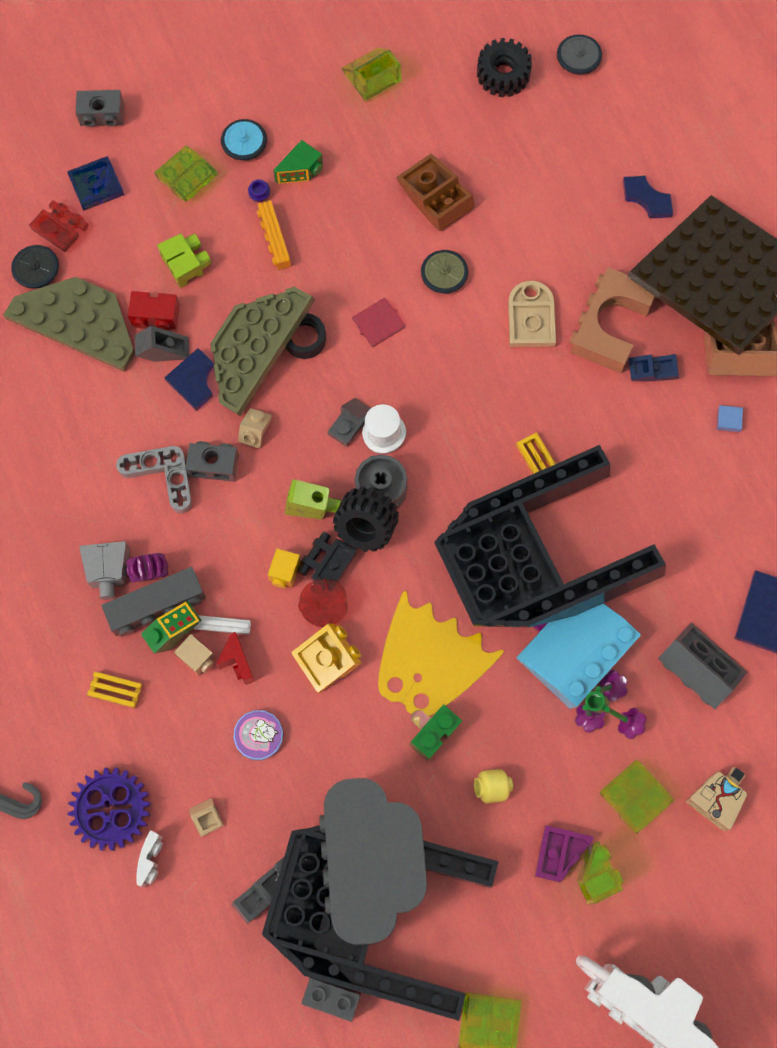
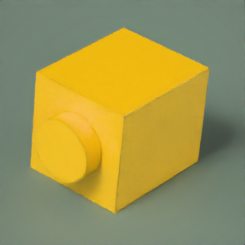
[268,548,301,589]

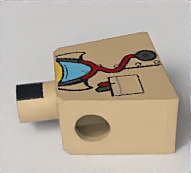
[685,767,747,832]

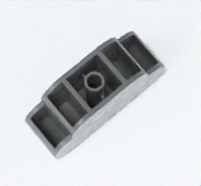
[319,778,427,945]

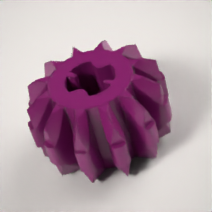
[126,553,168,583]

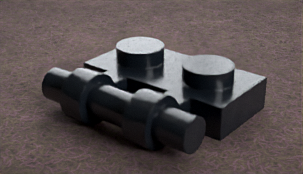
[297,532,357,592]

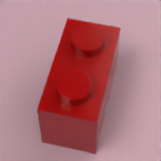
[127,291,180,330]

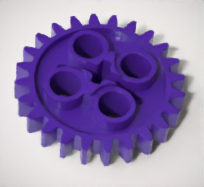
[67,767,152,851]

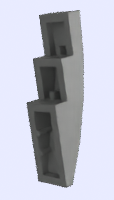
[231,857,284,924]

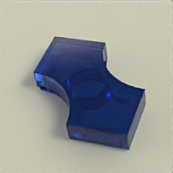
[623,176,673,219]

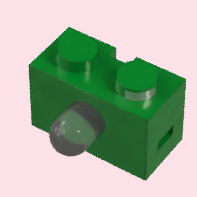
[409,704,462,761]

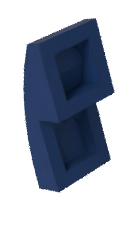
[629,354,679,381]

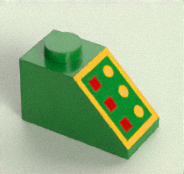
[273,140,323,184]
[141,601,202,654]

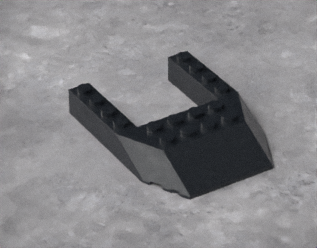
[434,445,666,627]
[262,825,499,1021]

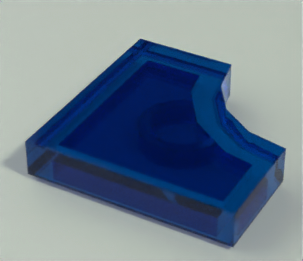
[164,348,214,411]

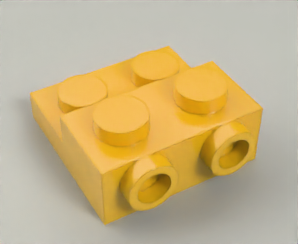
[291,624,362,693]

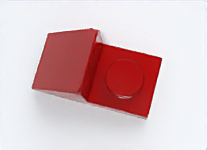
[216,632,255,685]

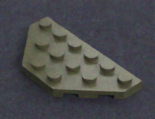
[3,277,135,372]
[210,287,315,416]

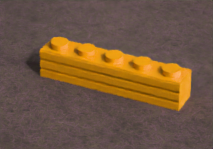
[256,200,291,270]

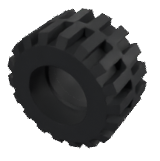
[333,487,399,552]

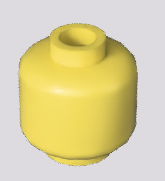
[474,769,513,803]

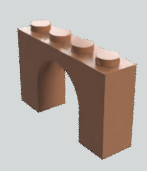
[569,267,655,373]

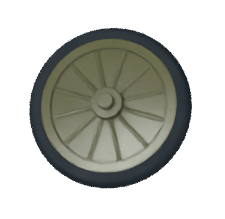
[421,250,468,294]

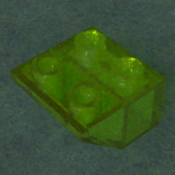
[342,47,401,101]
[577,841,624,905]

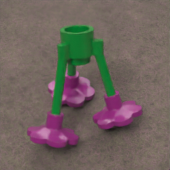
[575,670,647,739]

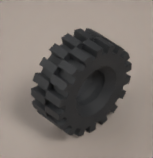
[477,38,532,97]

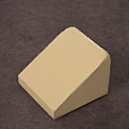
[189,798,224,837]

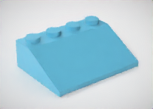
[516,604,641,709]

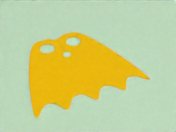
[378,591,504,718]

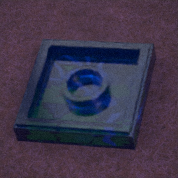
[67,156,124,211]

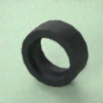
[285,313,327,359]

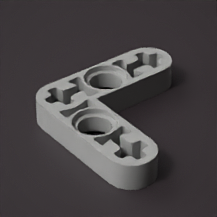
[116,446,192,513]

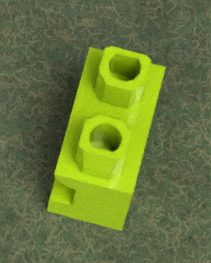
[157,234,212,288]

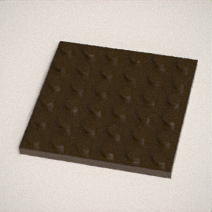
[628,195,777,355]

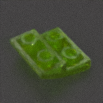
[154,145,218,202]
[600,759,674,834]
[459,992,521,1048]

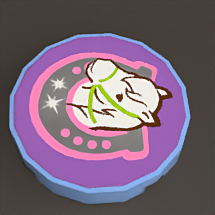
[233,710,283,761]

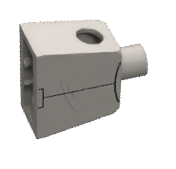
[80,541,130,600]

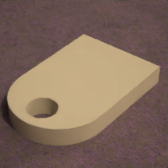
[508,281,556,347]

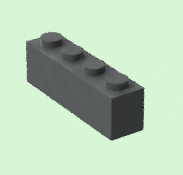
[101,567,206,637]

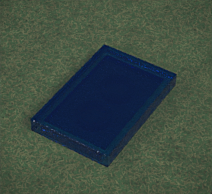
[734,570,777,653]

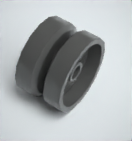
[354,454,407,508]

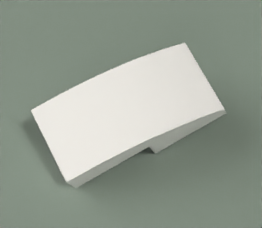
[136,830,163,888]

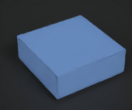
[717,405,743,432]

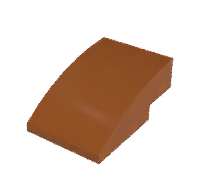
[396,153,475,231]

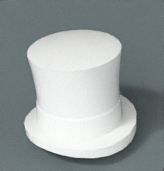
[362,404,406,454]

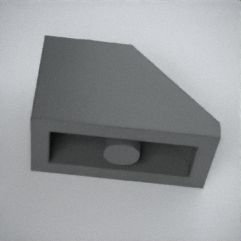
[135,326,189,362]

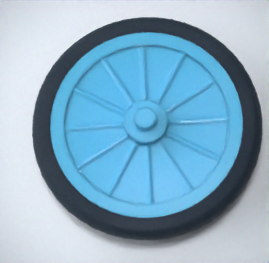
[221,119,267,161]

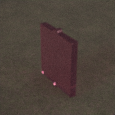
[352,297,406,348]

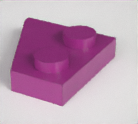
[534,825,594,883]

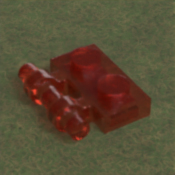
[29,200,89,252]

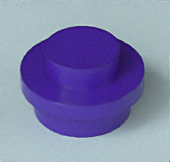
[248,180,270,202]

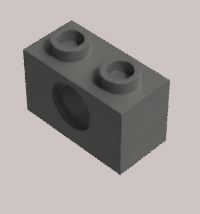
[76,90,124,127]
[185,441,239,482]
[301,978,361,1022]

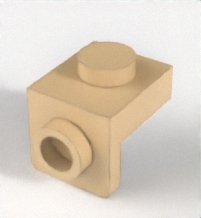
[238,408,272,448]

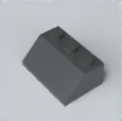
[658,622,747,709]

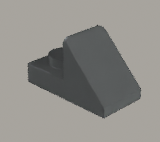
[328,398,371,447]

